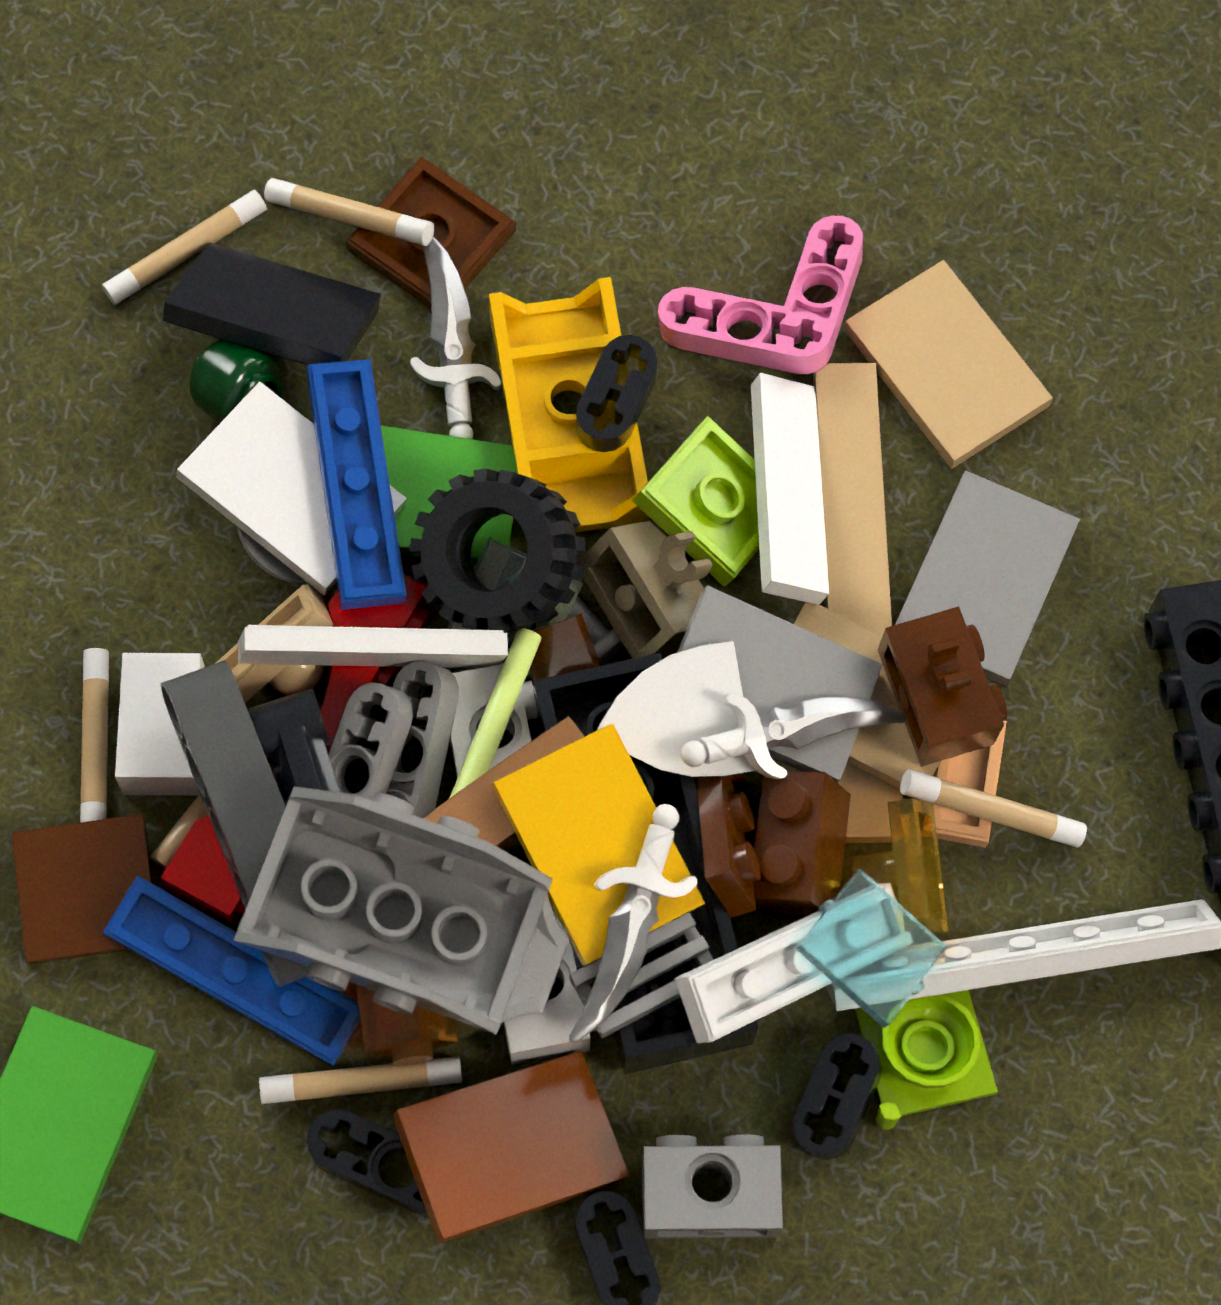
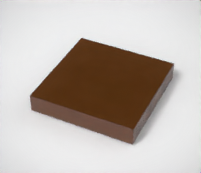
[346,156,516,310]
[11,814,153,965]

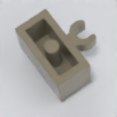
[577,520,713,660]

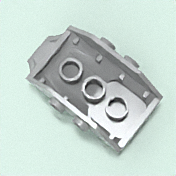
[234,787,569,1034]

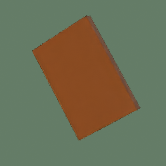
[392,1051,630,1244]

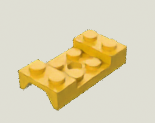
[489,277,650,533]

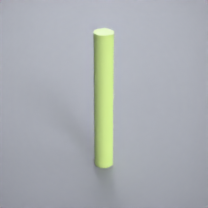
[449,628,542,799]

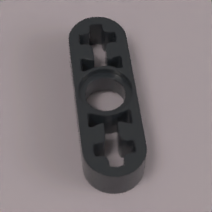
[307,1109,429,1219]

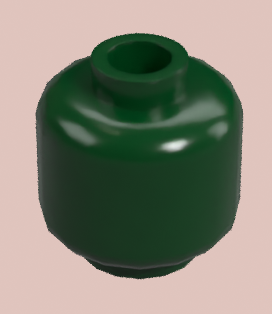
[190,339,283,421]

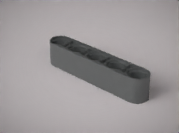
[161,660,309,987]

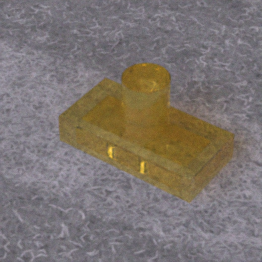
[852,798,948,935]

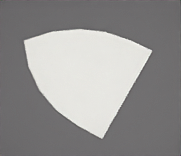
[597,641,756,777]

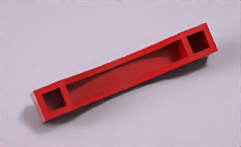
[161,575,432,929]

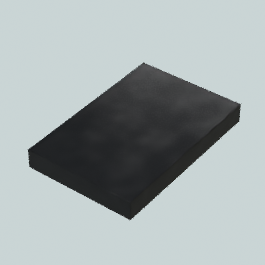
[163,242,381,366]

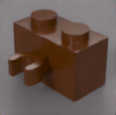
[877,606,1007,767]
[748,771,851,919]

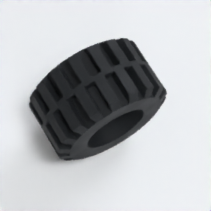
[410,469,586,634]

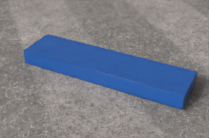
[306,359,407,610]
[102,875,367,1067]

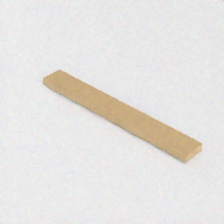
[813,363,905,843]

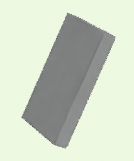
[895,470,1080,687]
[677,585,883,782]

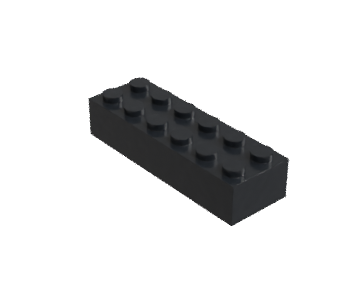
[534,653,758,1075]

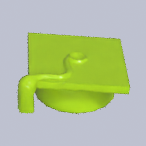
[855,990,998,1130]

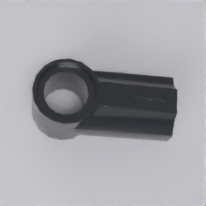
[249,688,340,806]

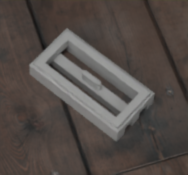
[569,912,715,1039]

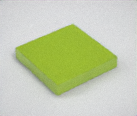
[632,416,759,587]

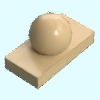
[216,583,333,703]

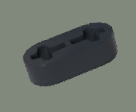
[576,335,658,452]
[793,1033,882,1160]
[575,1191,660,1305]

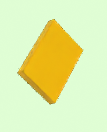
[491,723,705,966]

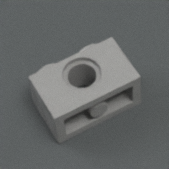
[642,1135,783,1239]

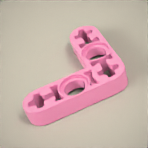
[658,215,863,374]

